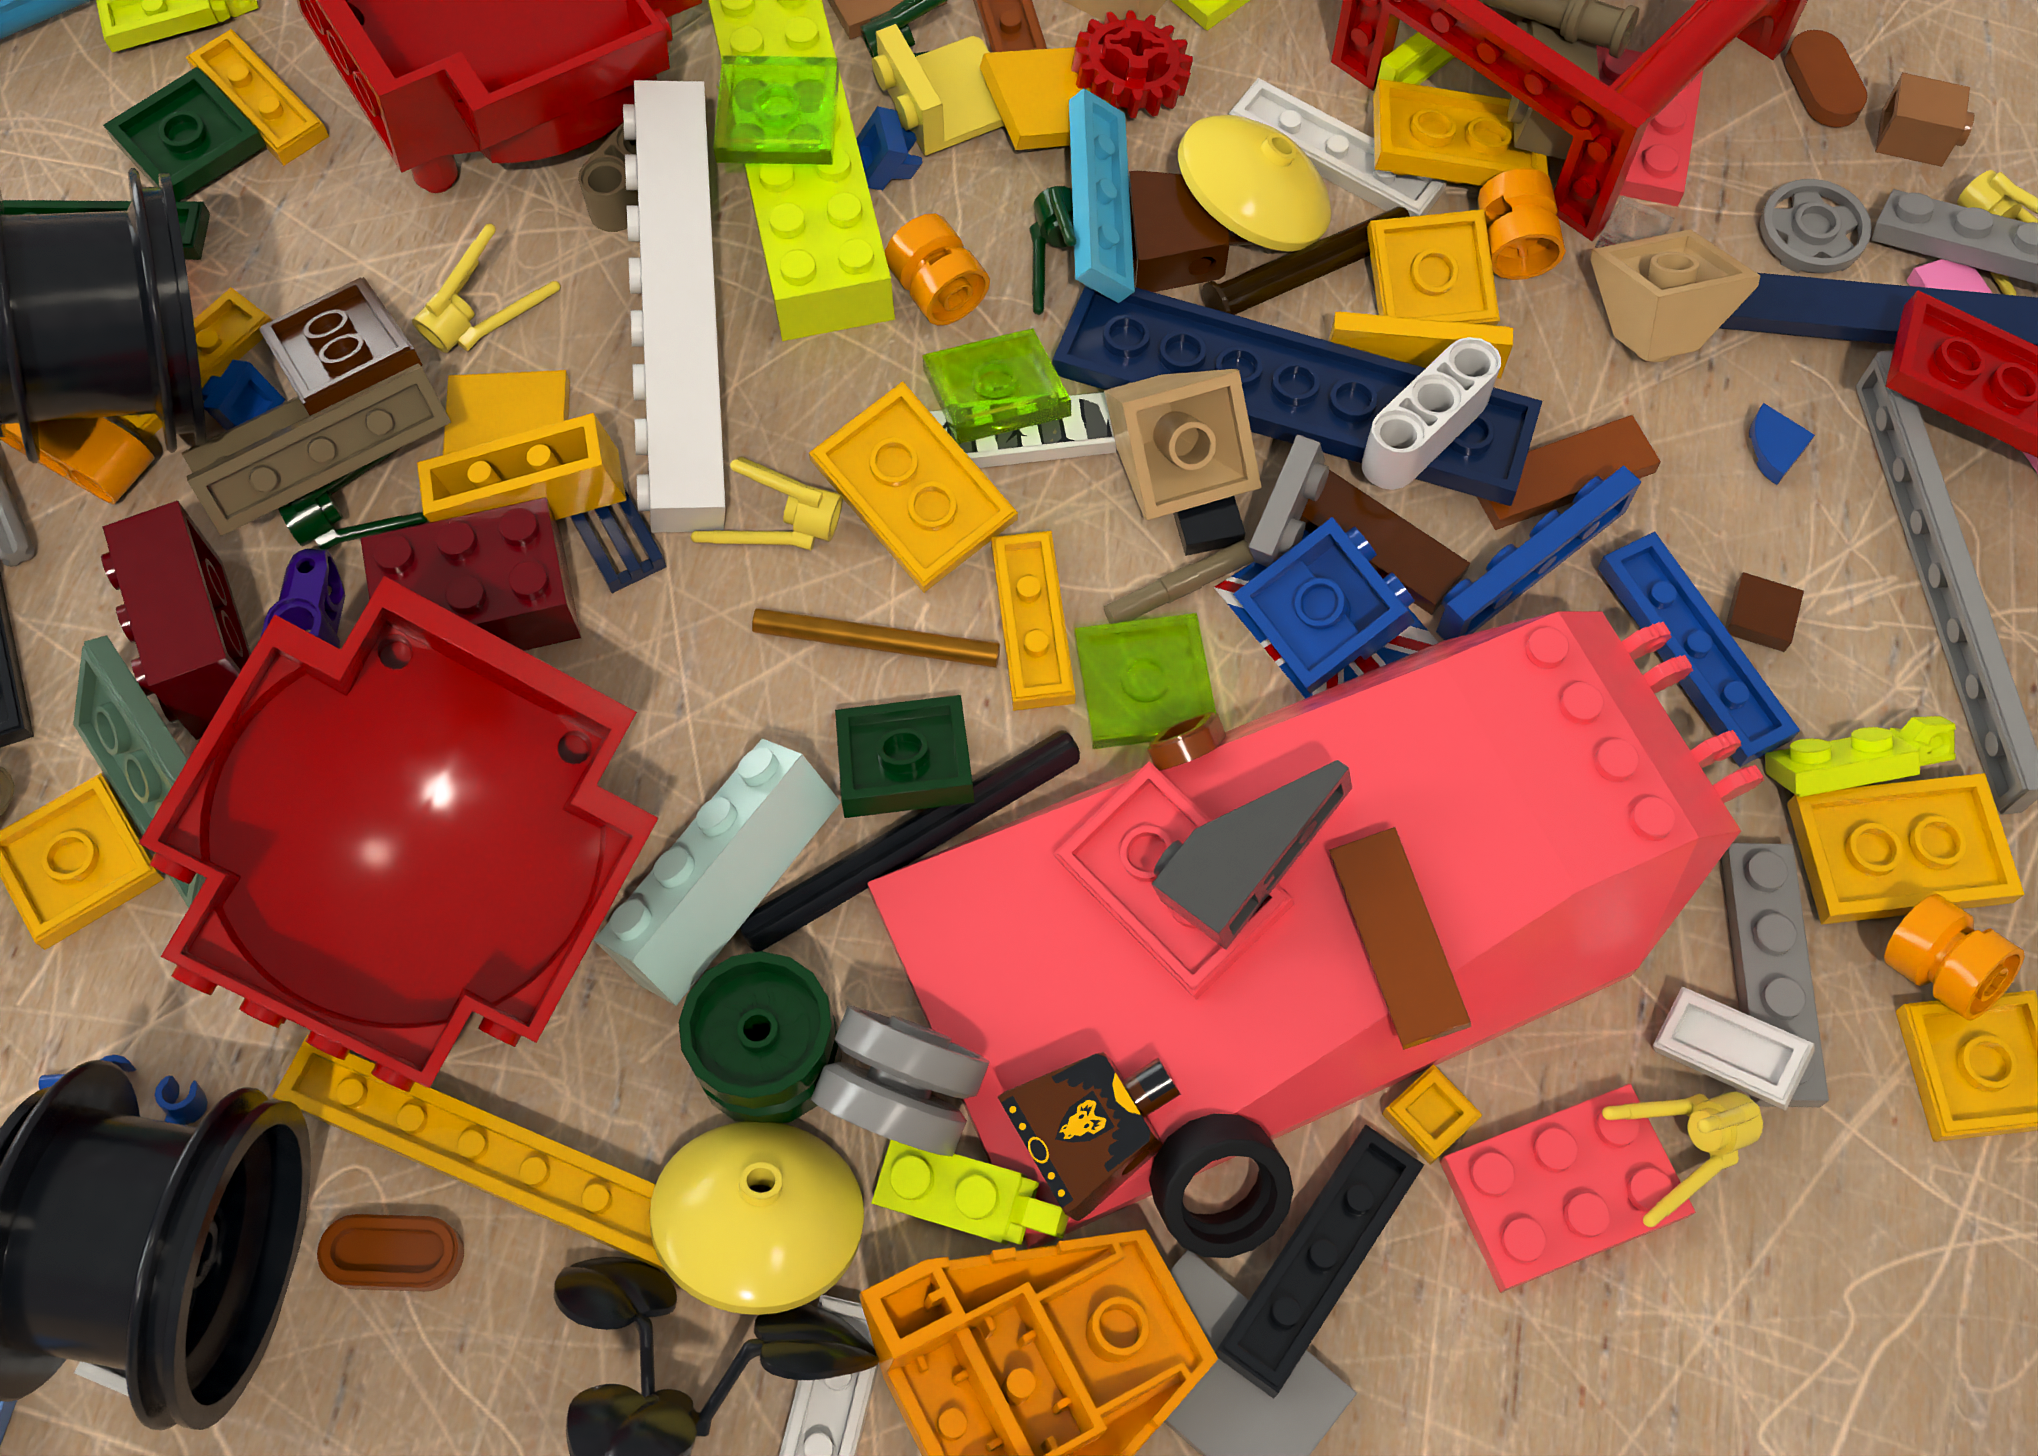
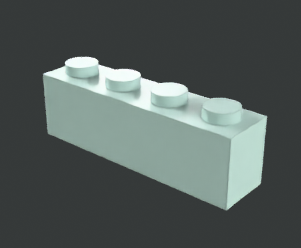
[594,738,841,1006]

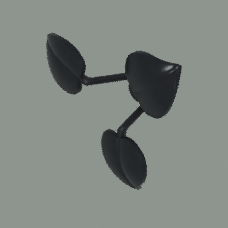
[554,1257,879,1456]

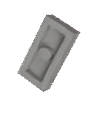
[1249,434,1329,567]

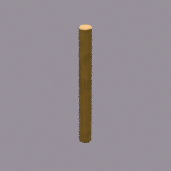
[752,608,1000,668]

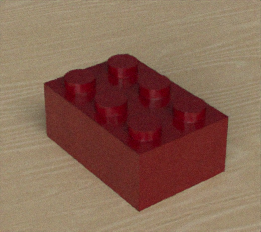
[360,497,581,651]
[101,500,251,740]

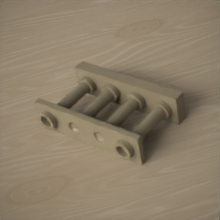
[182,363,451,536]

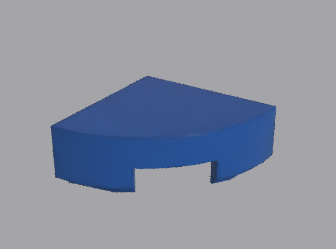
[1749,403,1815,485]

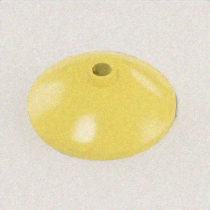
[1178,115,1331,252]
[650,1121,864,1315]

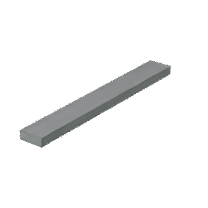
[1855,350,2038,815]

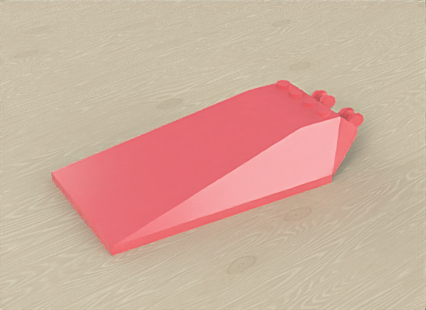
[867,611,1764,1249]

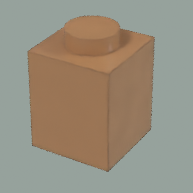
[1875,72,1975,167]

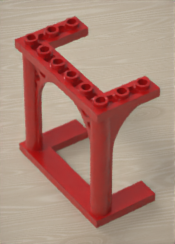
[1331,0,1808,241]

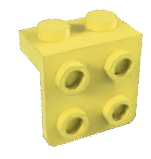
[872,24,1005,156]

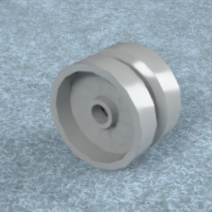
[811,1006,990,1156]

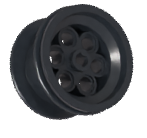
[0,168,206,464]
[0,1060,311,1430]

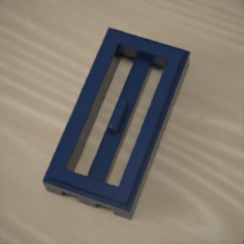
[570,490,667,593]

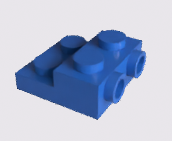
[1233,517,1415,694]

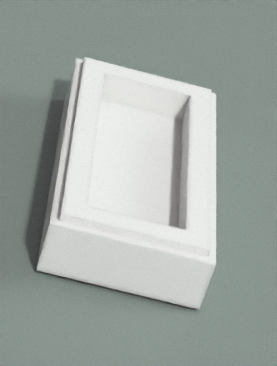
[1653,987,1815,1111]

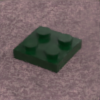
[103,66,266,201]
[835,695,975,818]

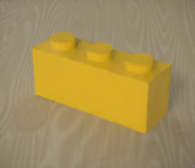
[417,413,626,523]

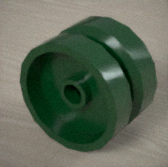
[678,951,842,1123]

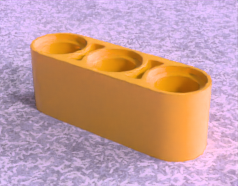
[0,417,155,504]

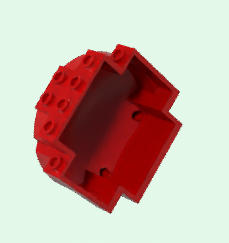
[296,0,702,193]
[138,576,658,1092]

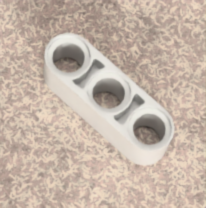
[1362,337,1501,490]

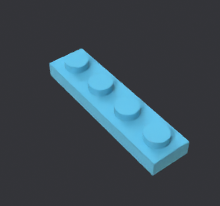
[1069,88,1135,303]

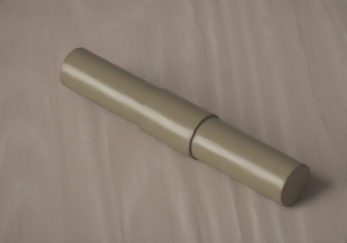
[1104,540,1254,628]

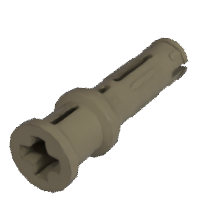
[1479,0,1639,58]

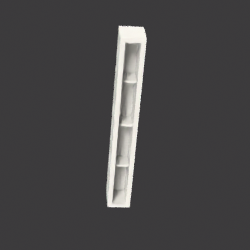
[623,80,725,533]

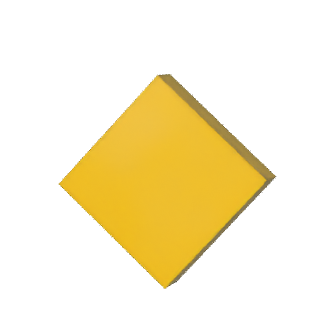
[1382,1064,1482,1165]

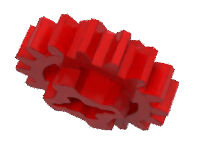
[1071,10,1193,118]

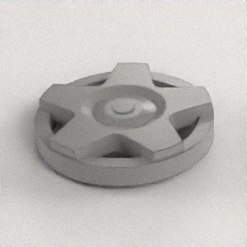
[1759,179,1872,273]

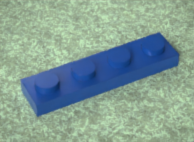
[1436,465,1641,640]
[1598,531,1800,767]

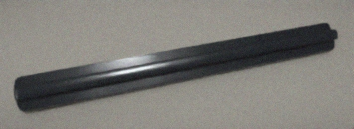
[739,730,1080,952]

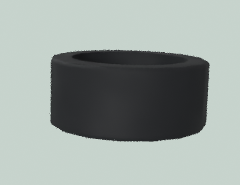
[1149,1114,1294,1258]

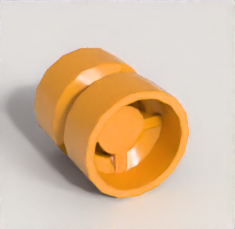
[1477,168,1566,280]
[885,213,990,326]
[1884,894,2025,1021]

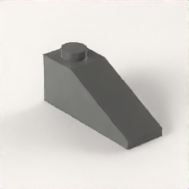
[1152,760,1352,949]

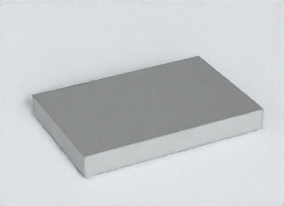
[1164,1250,1357,1456]

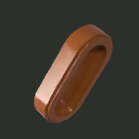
[1785,30,1868,127]
[1147,712,1226,771]
[317,1214,464,1292]

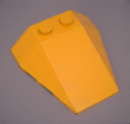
[859,1229,1218,1456]

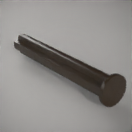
[1202,207,1410,315]

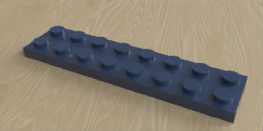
[1052,286,1543,506]

